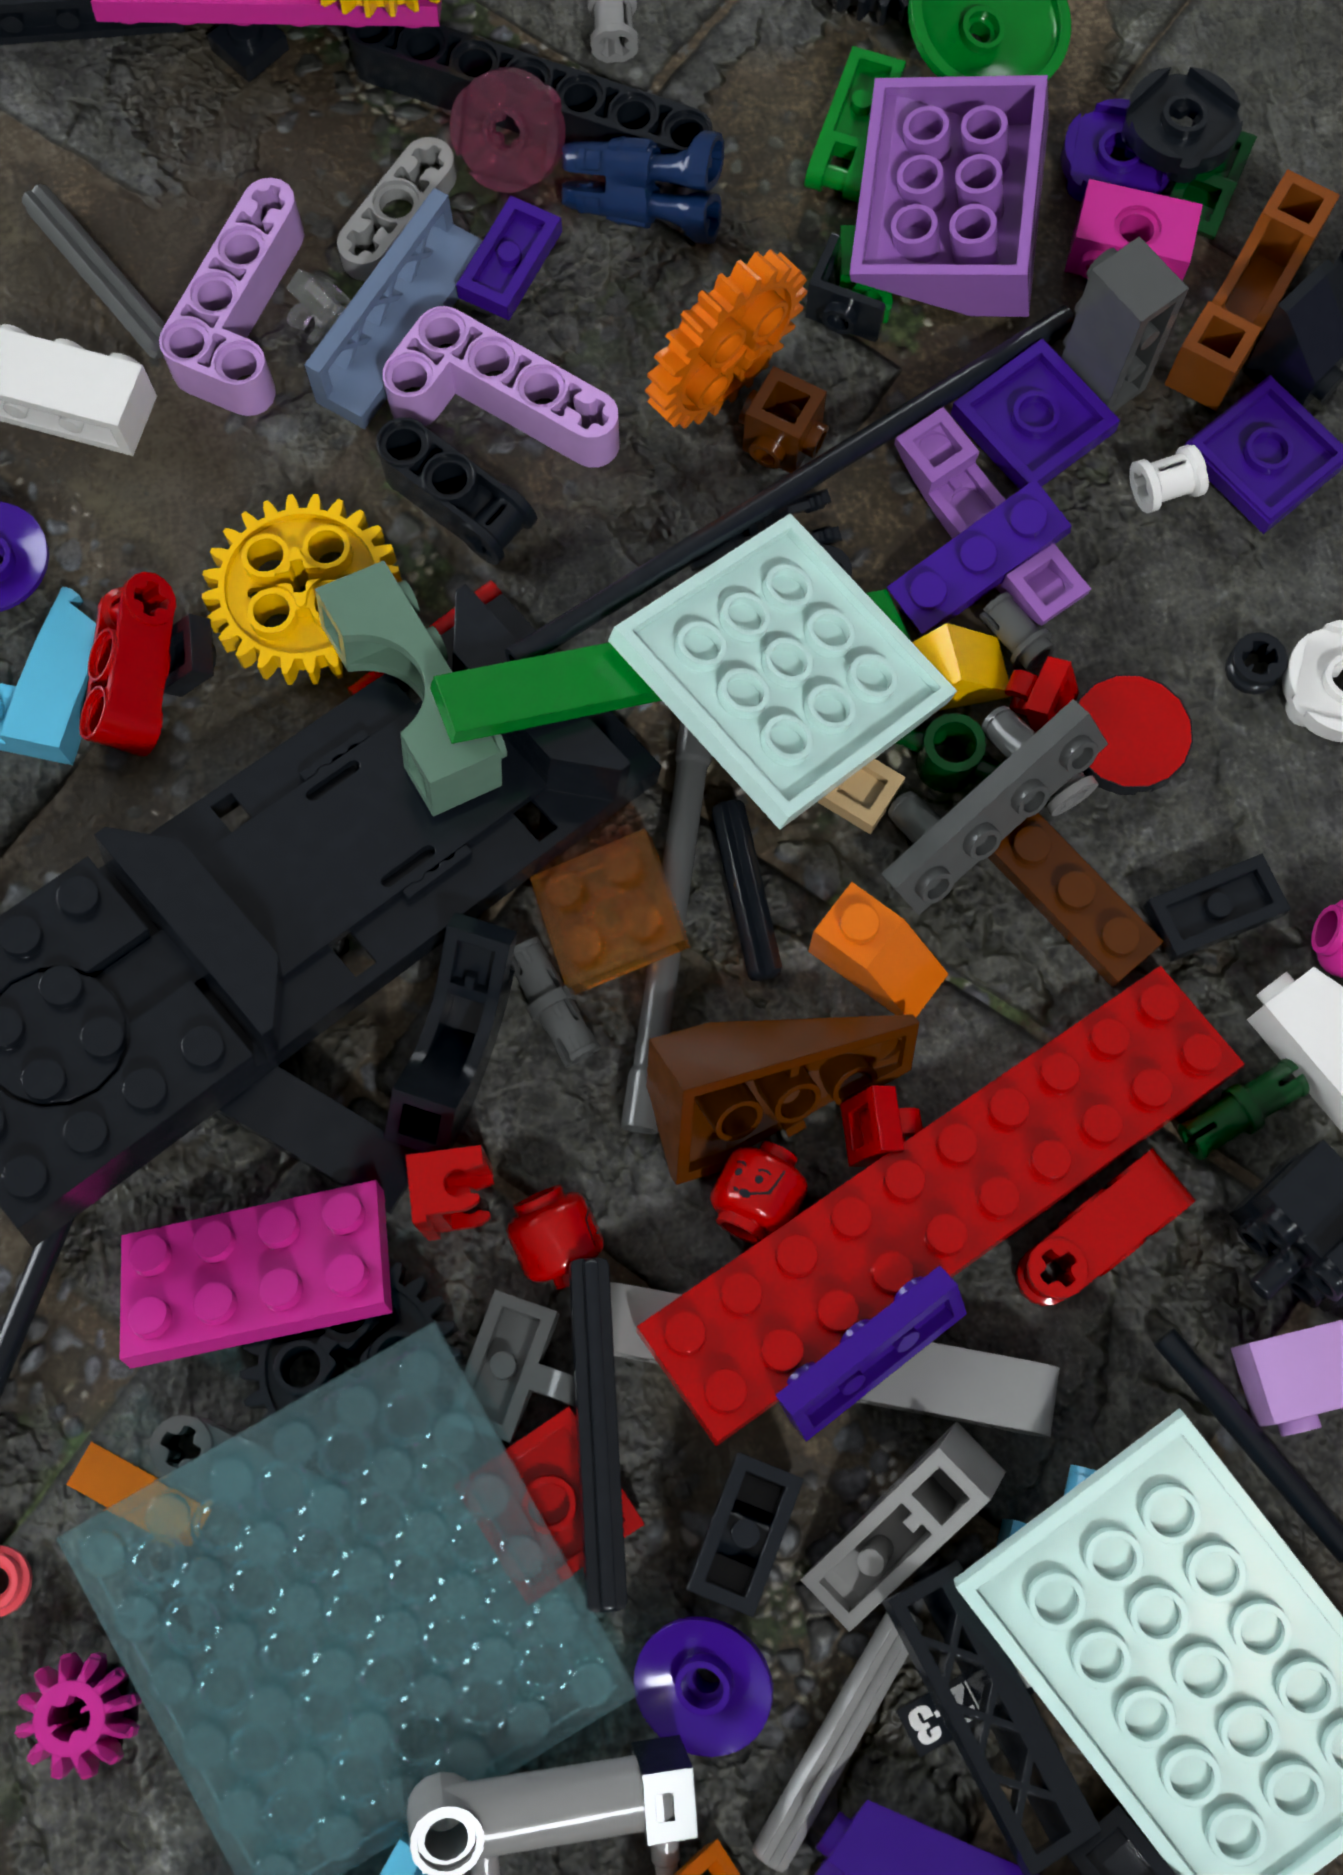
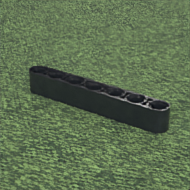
[345,25,713,187]

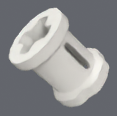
[1129,444,1209,513]

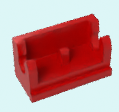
[406,1145,495,1241]

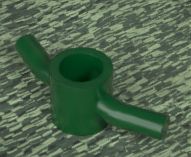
[893,713,1002,793]

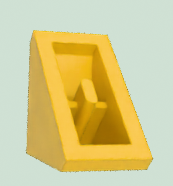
[912,623,1011,711]

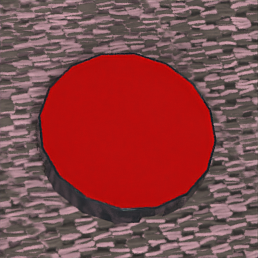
[1077,675,1193,795]

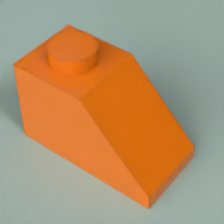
[808,882,948,1018]

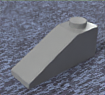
[801,1421,1006,1632]

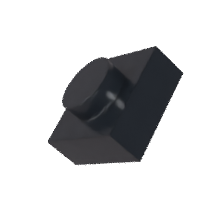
[207,24,289,83]
[164,614,217,697]

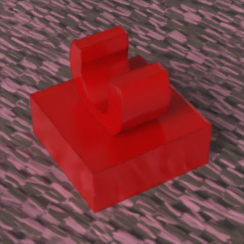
[1004,656,1079,732]
[840,1085,923,1167]

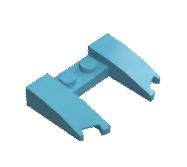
[0,586,96,765]

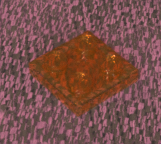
[530,828,691,994]

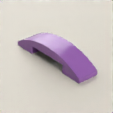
[894,407,1091,626]

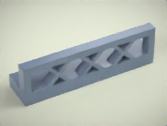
[304,188,483,429]

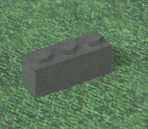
[1061,236,1189,412]

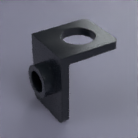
[805,232,886,342]

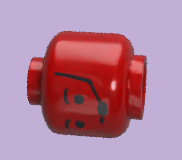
[710,1141,808,1245]
[506,1184,604,1289]

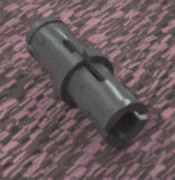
[510,937,601,1068]

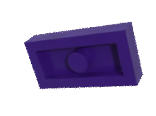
[456,195,562,321]

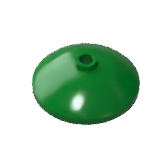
[908,0,1071,81]

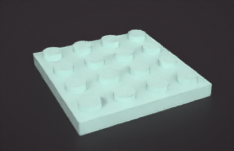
[608,513,957,830]

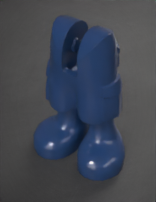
[562,130,724,245]

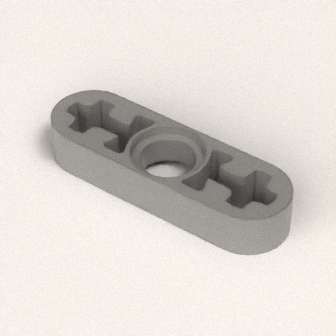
[337,137,456,281]

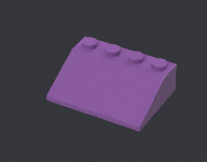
[850,75,1049,317]

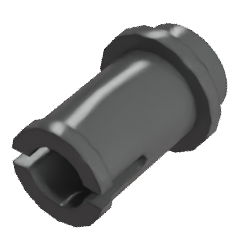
[979,592,1055,671]

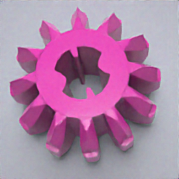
[14,1652,142,1780]

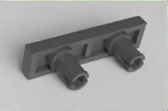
[881,699,1108,915]

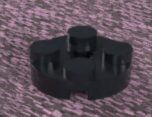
[1121,67,1243,184]

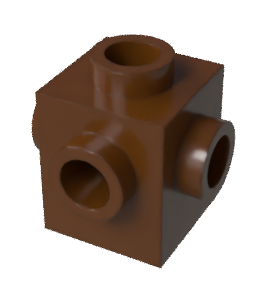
[739,366,829,473]

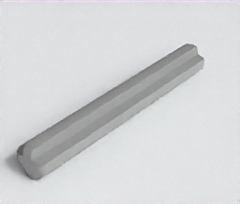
[753,1611,923,1872]

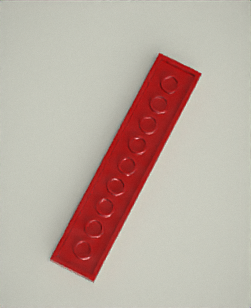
[636,965,1245,1446]

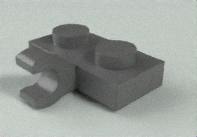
[447,1289,576,1444]

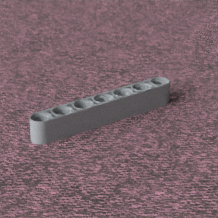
[610,1282,1059,1438]

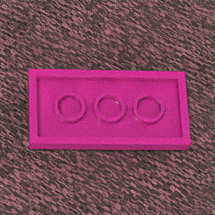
[120,1180,392,1369]

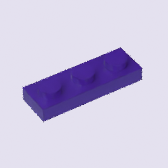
[886,479,1072,637]
[776,1265,967,1442]

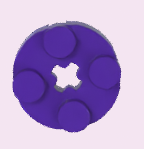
[1061,99,1170,202]

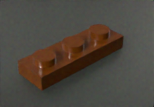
[988,813,1164,988]

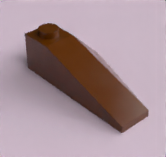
[646,1014,920,1185]

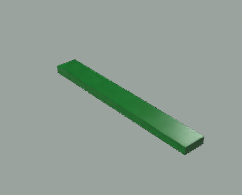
[430,589,911,744]

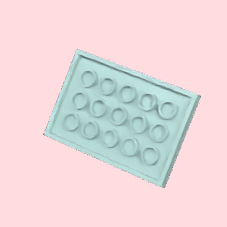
[954,1408,1343,1875]

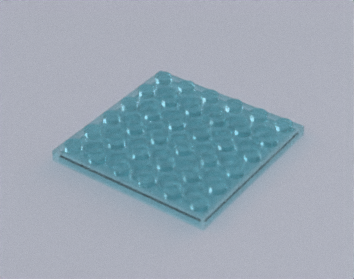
[56,1320,639,1875]

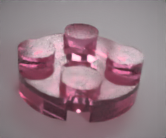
[450,67,566,193]

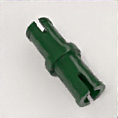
[1177,1058,1310,1160]

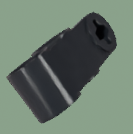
[376,417,538,565]

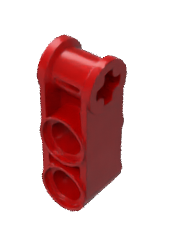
[79,571,176,757]
[1015,1148,1196,1306]

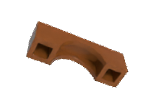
[1164,169,1340,411]

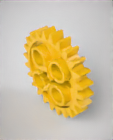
[202,494,402,685]

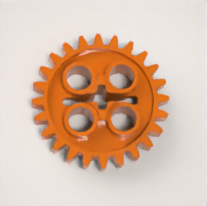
[645,249,807,429]

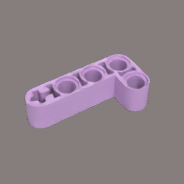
[159,177,305,416]
[382,306,620,468]

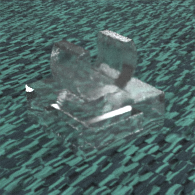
[286,269,351,347]

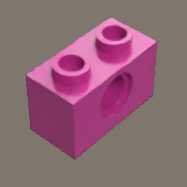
[1064,179,1203,281]

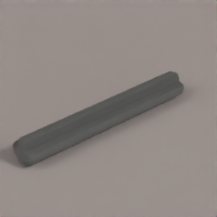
[22,184,165,359]

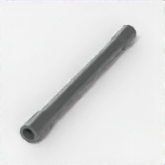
[620,721,712,1134]

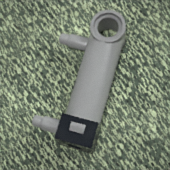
[406,1735,698,1875]

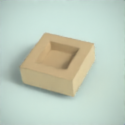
[818,759,906,835]

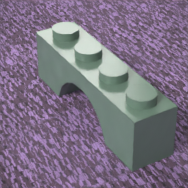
[315,561,507,816]

